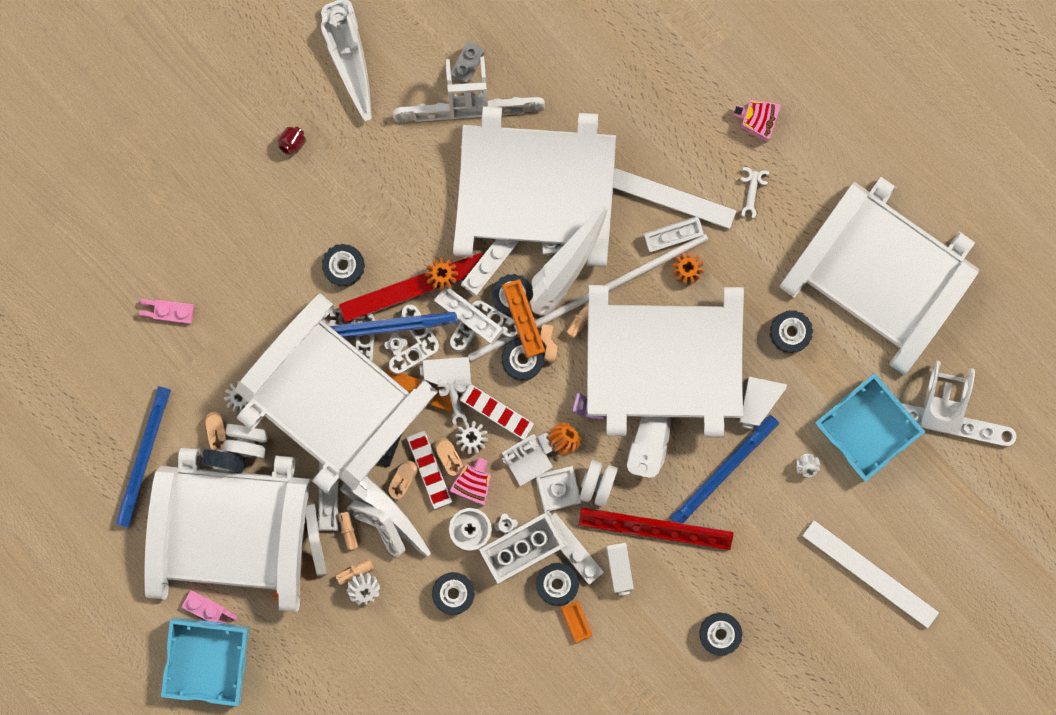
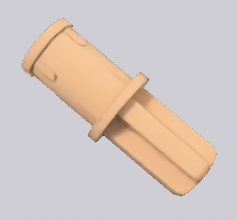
[567,302,588,338]
[337,511,358,550]
[336,559,374,585]

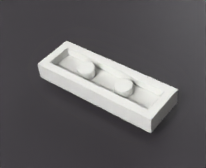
[643,216,704,252]

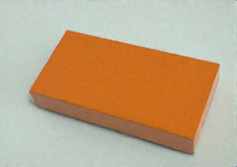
[560,600,593,643]

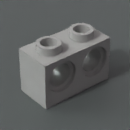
[451,41,485,84]

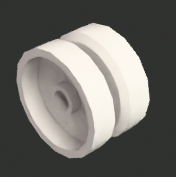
[222,424,269,458]
[579,460,618,508]
[449,508,492,551]

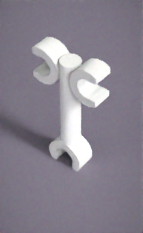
[741,167,769,219]
[437,375,467,425]

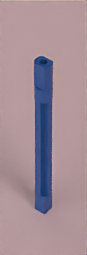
[330,312,458,338]
[115,386,171,528]
[670,415,780,524]

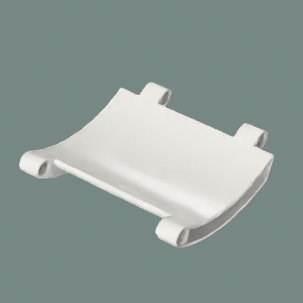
[453,106,616,267]
[779,177,980,376]
[587,285,744,438]
[235,293,438,493]
[145,448,311,612]

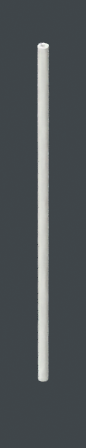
[468,233,708,362]

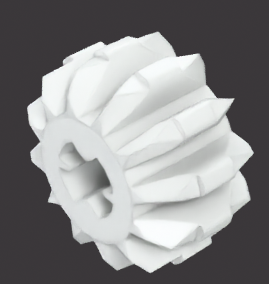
[224,381,249,413]
[455,421,488,454]
[347,572,380,605]

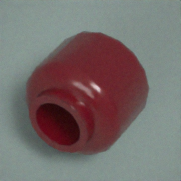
[278,127,306,155]

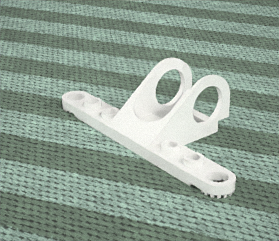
[393,56,545,123]
[902,360,1017,446]

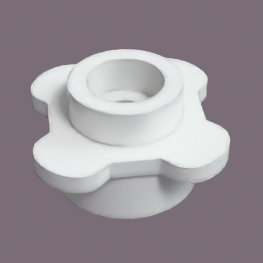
[385,333,407,355]
[495,514,518,535]

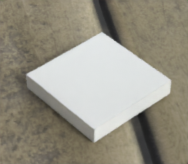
[536,466,582,512]

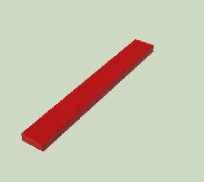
[339,252,483,323]
[578,507,734,550]

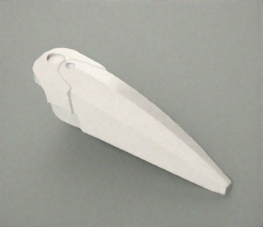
[321,0,372,121]
[529,206,608,315]
[627,417,671,478]
[340,476,431,557]

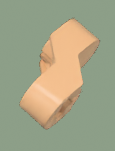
[540,324,558,363]
[205,412,226,451]
[434,438,463,476]
[389,461,417,499]

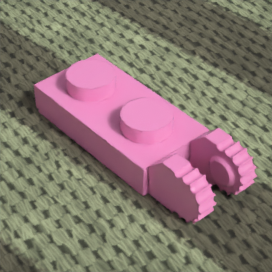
[139,299,194,324]
[182,590,238,623]

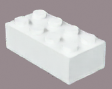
[479,511,568,583]

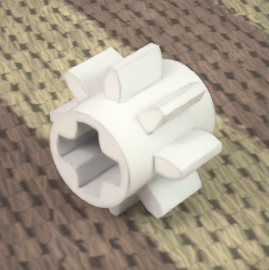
[796,454,820,478]

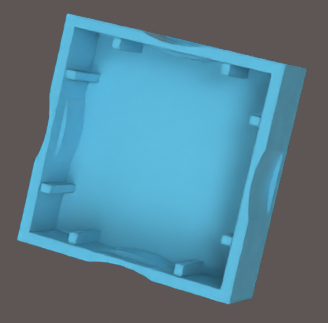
[815,373,925,482]
[161,617,250,706]

